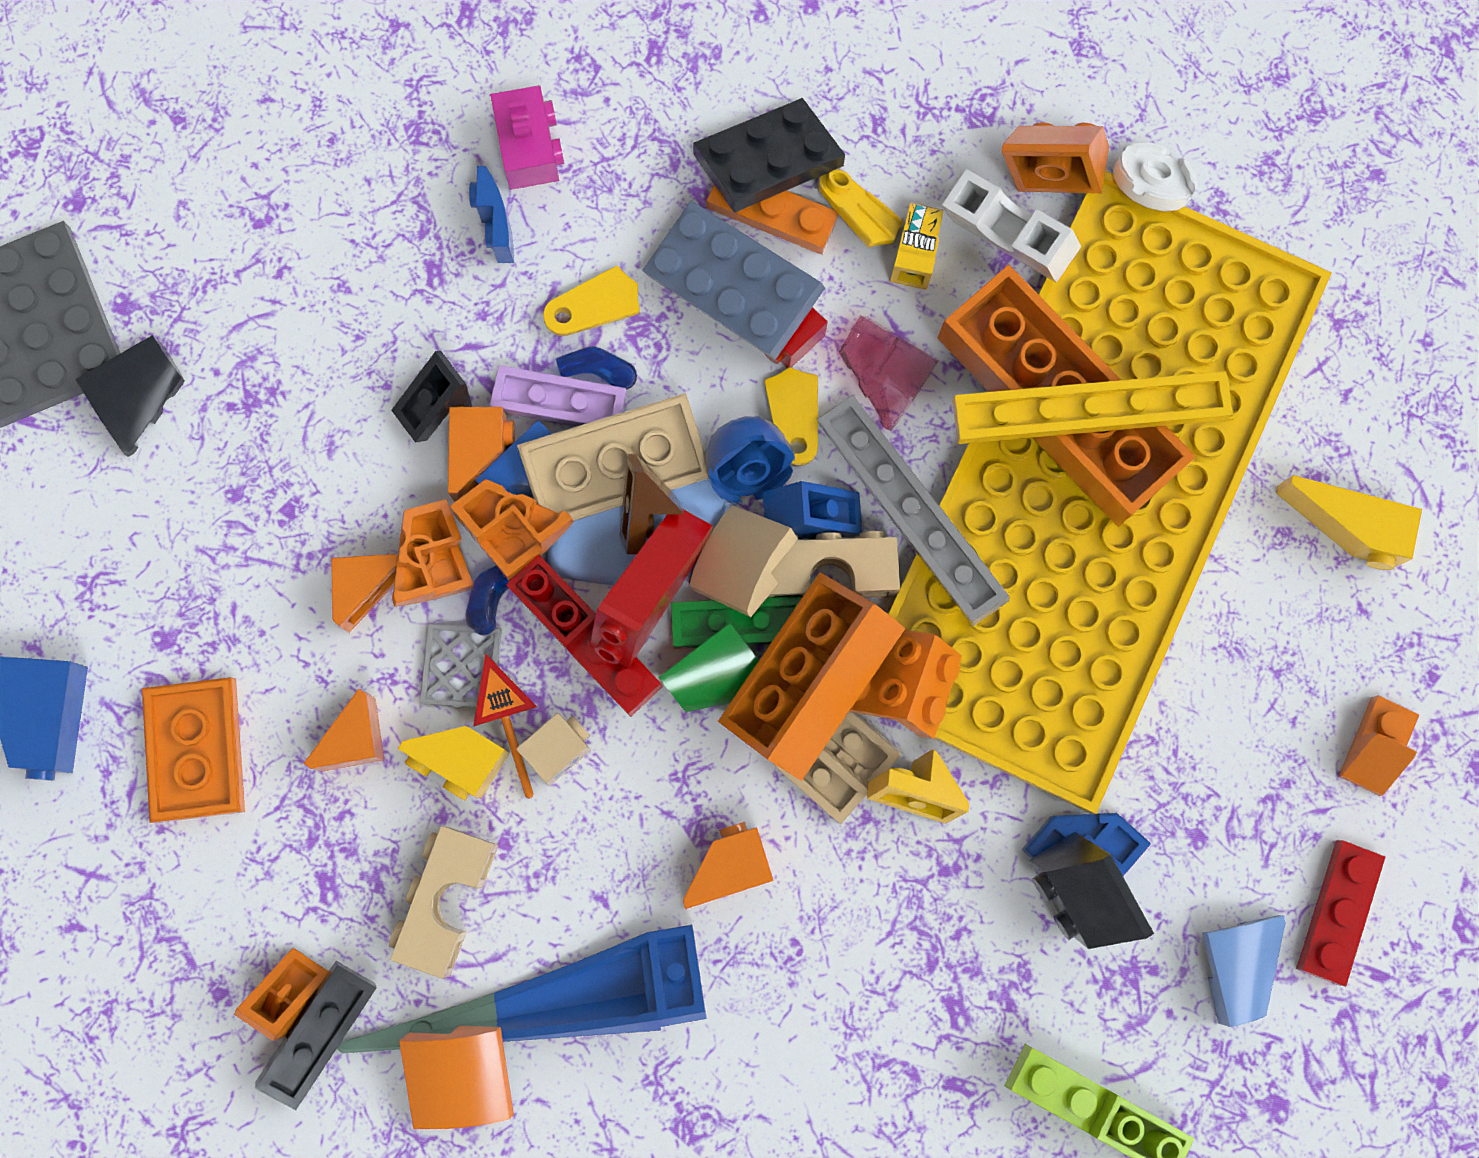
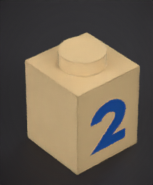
[517,713,591,786]

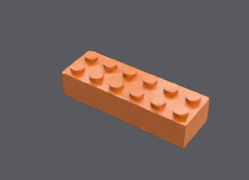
[937,264,1196,527]

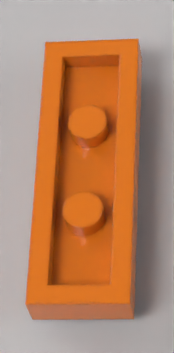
[706,185,839,255]

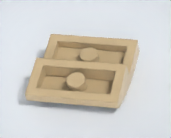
[689,504,798,617]
[773,712,902,825]

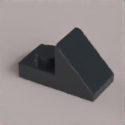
[391,351,472,443]

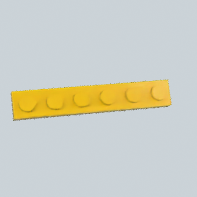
[952,371,1233,444]

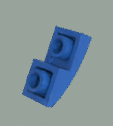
[469,166,514,263]

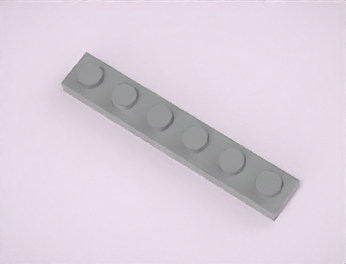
[817,395,1010,626]

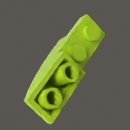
[1004,1043,1195,1158]

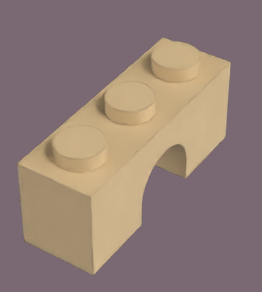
[767,531,900,598]
[389,826,499,979]

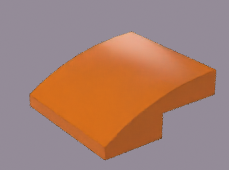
[399,1026,514,1129]

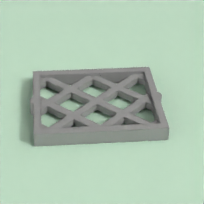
[420,624,502,709]

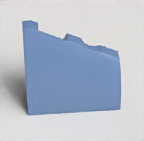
[1202,915,1286,1027]

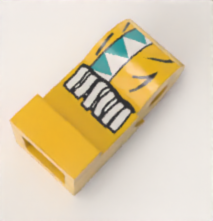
[890,202,944,290]

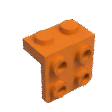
[849,630,962,739]

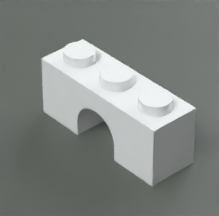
[942,169,1081,283]

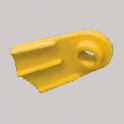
[818,169,903,247]
[543,266,640,336]
[764,368,818,466]

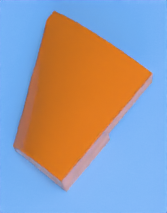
[392,499,474,607]

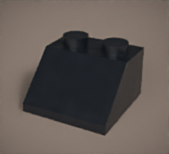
[1029,832,1154,949]

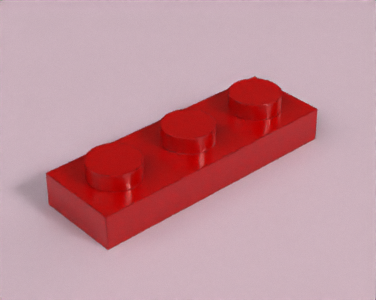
[1296,840,1386,987]

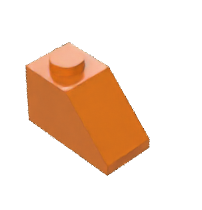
[448,407,515,502]
[683,822,774,909]

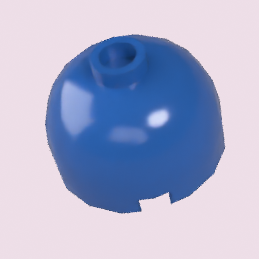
[705,416,795,503]

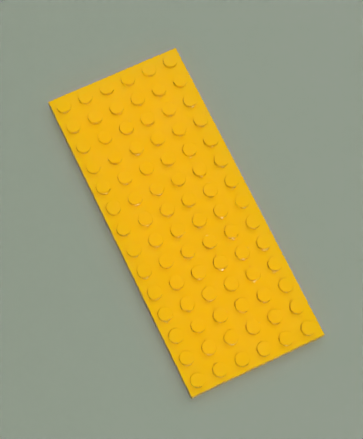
[888,171,1332,815]

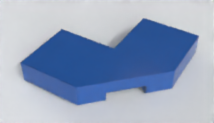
[1022,813,1151,877]

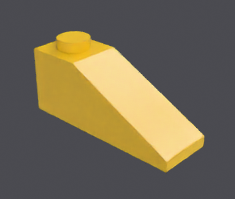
[1276,475,1422,570]

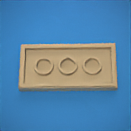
[517,393,709,521]

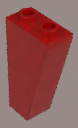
[590,509,713,668]

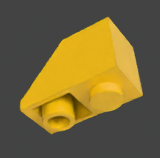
[397,726,510,801]

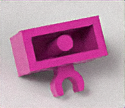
[490,85,565,190]

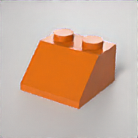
[1001,122,1109,194]

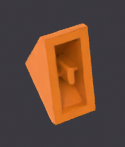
[331,554,397,633]
[303,689,385,772]
[234,948,329,1041]

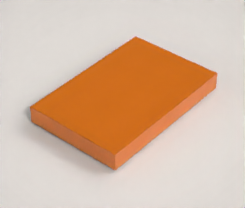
[142,677,245,823]

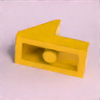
[867,750,969,824]

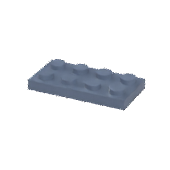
[642,201,825,360]

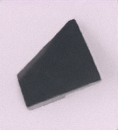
[75,335,185,457]

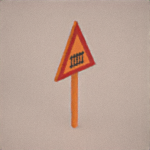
[473,653,537,799]

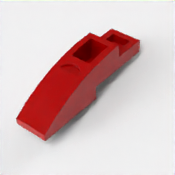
[506,555,663,717]

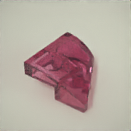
[838,315,939,431]

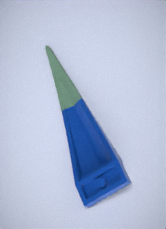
[337,925,707,1053]

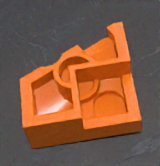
[450,479,574,581]

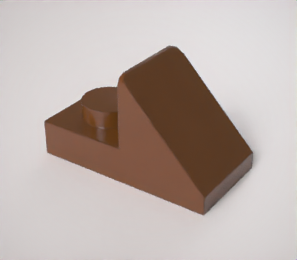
[619,454,683,555]

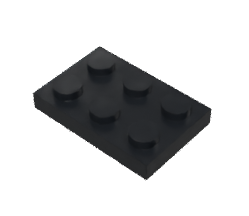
[693,98,845,213]

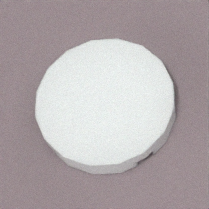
[1113,142,1198,211]

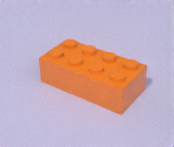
[718,572,906,781]

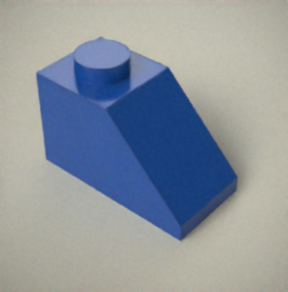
[762,481,862,539]

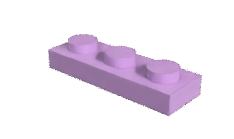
[490,365,627,426]

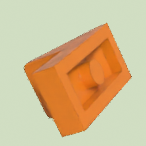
[1338,695,1419,796]

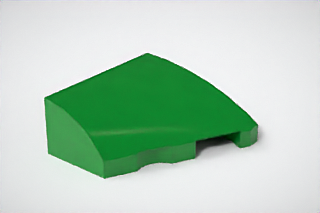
[658,623,759,712]

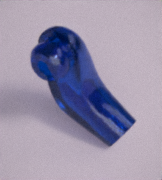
[555,346,637,390]
[465,565,509,635]

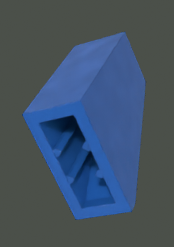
[0,656,88,781]

